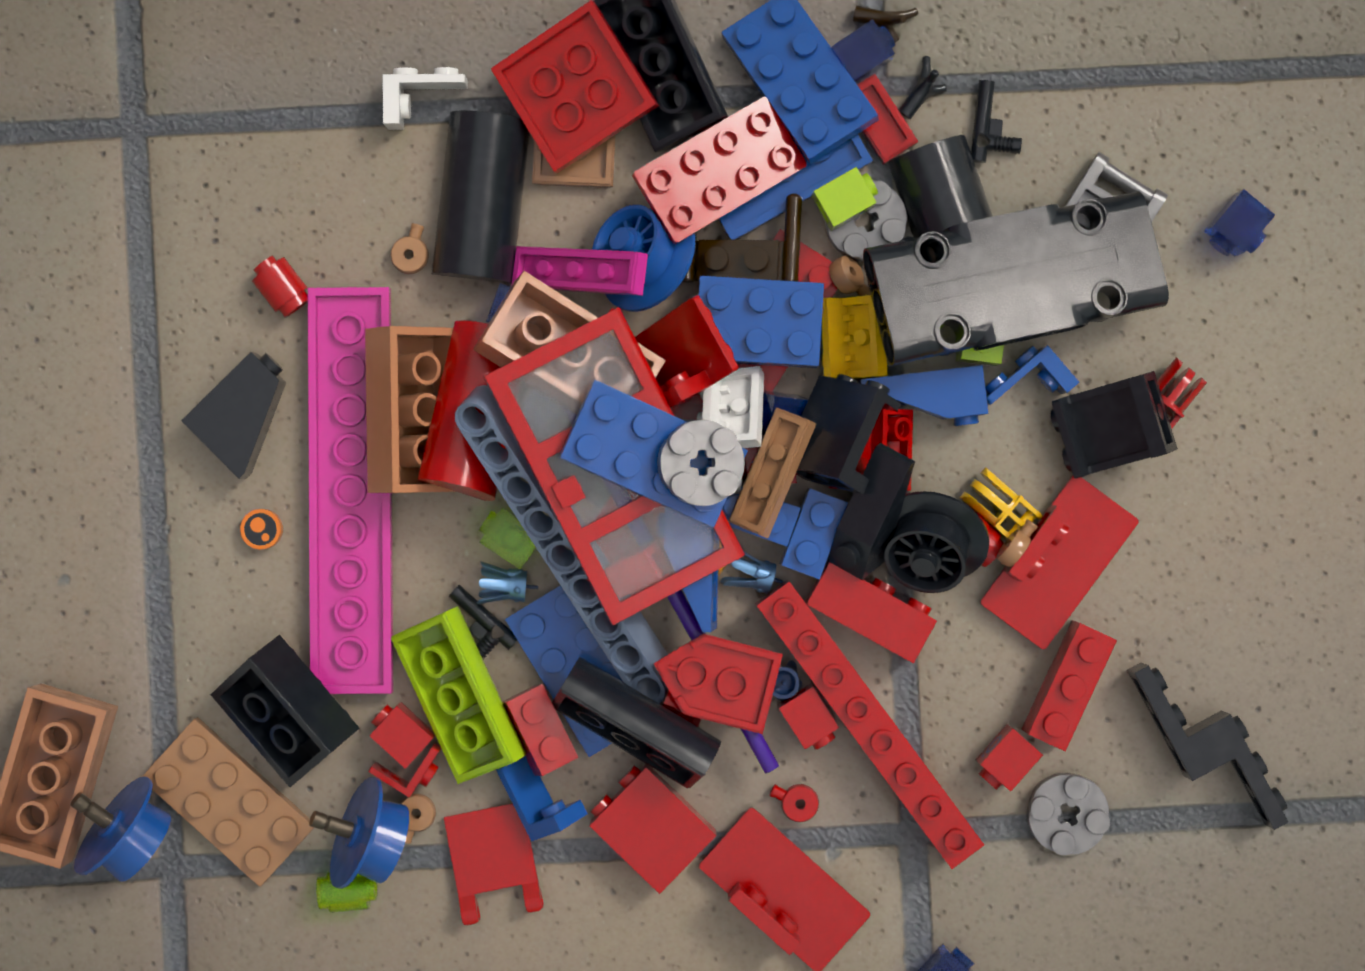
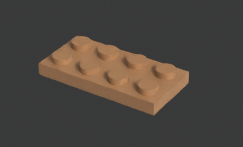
[142,717,314,887]

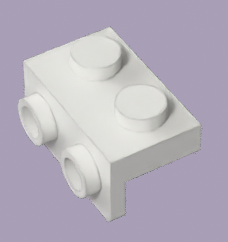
[697,366,764,448]

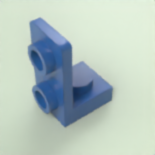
[985,345,1079,405]
[496,756,588,842]

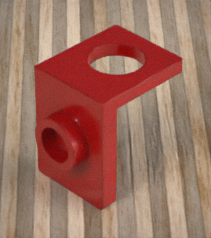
[368,743,441,798]

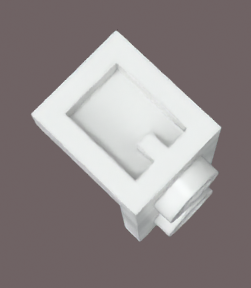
[383,67,468,130]

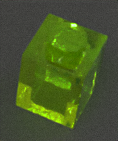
[478,508,536,569]

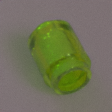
[316,872,378,913]

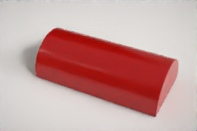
[418,320,522,501]

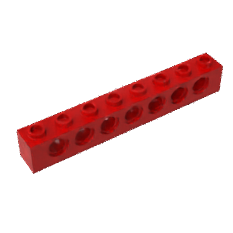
[755,580,984,869]

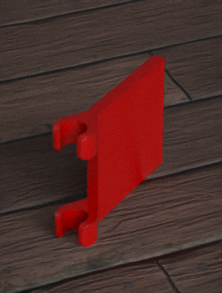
[444,803,544,925]

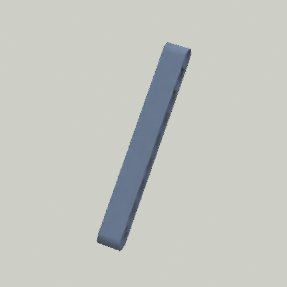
[455,385,668,704]

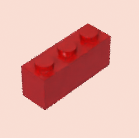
[805,560,937,664]
[1021,620,1117,752]

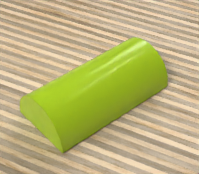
[391,606,526,784]

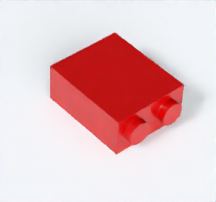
[589,764,717,894]

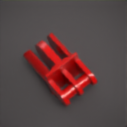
[1157,357,1207,428]

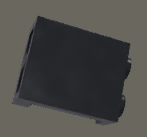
[1050,371,1178,479]
[796,374,901,495]

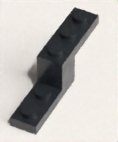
[1127,663,1288,830]

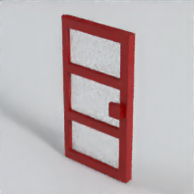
[483,307,745,625]

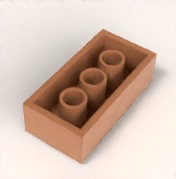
[473,271,666,415]
[365,326,456,493]
[0,683,118,869]

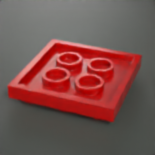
[491,0,659,173]

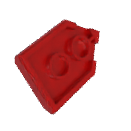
[653,634,783,734]

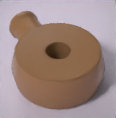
[390,223,429,274]
[829,255,870,296]
[996,519,1038,567]
[400,794,436,844]

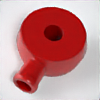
[769,784,819,822]

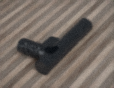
[971,80,1022,163]
[449,585,517,660]

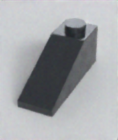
[828,443,915,580]

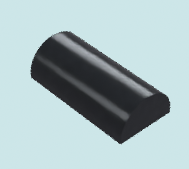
[594,0,728,152]
[431,110,530,284]
[888,135,993,263]
[552,657,721,789]

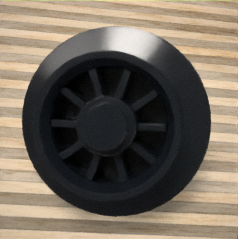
[884,491,990,593]

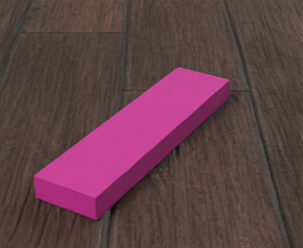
[511,246,648,296]

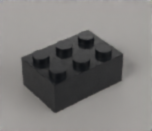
[210,635,360,787]

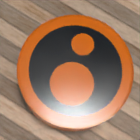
[240,509,283,549]

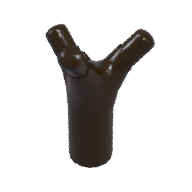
[853,5,918,43]

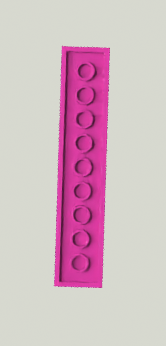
[308,287,393,694]

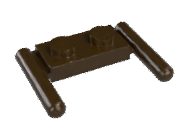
[682,193,802,282]

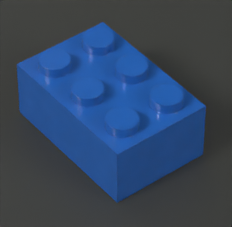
[698,276,824,368]

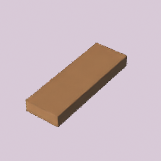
[728,407,816,538]

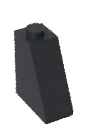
[181,352,286,479]

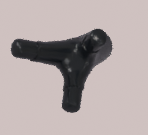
[898,56,947,120]

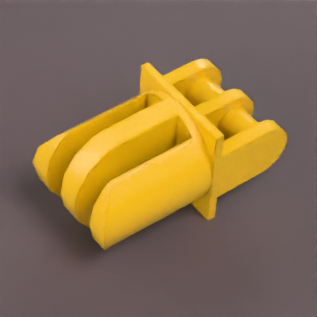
[959,467,1043,539]

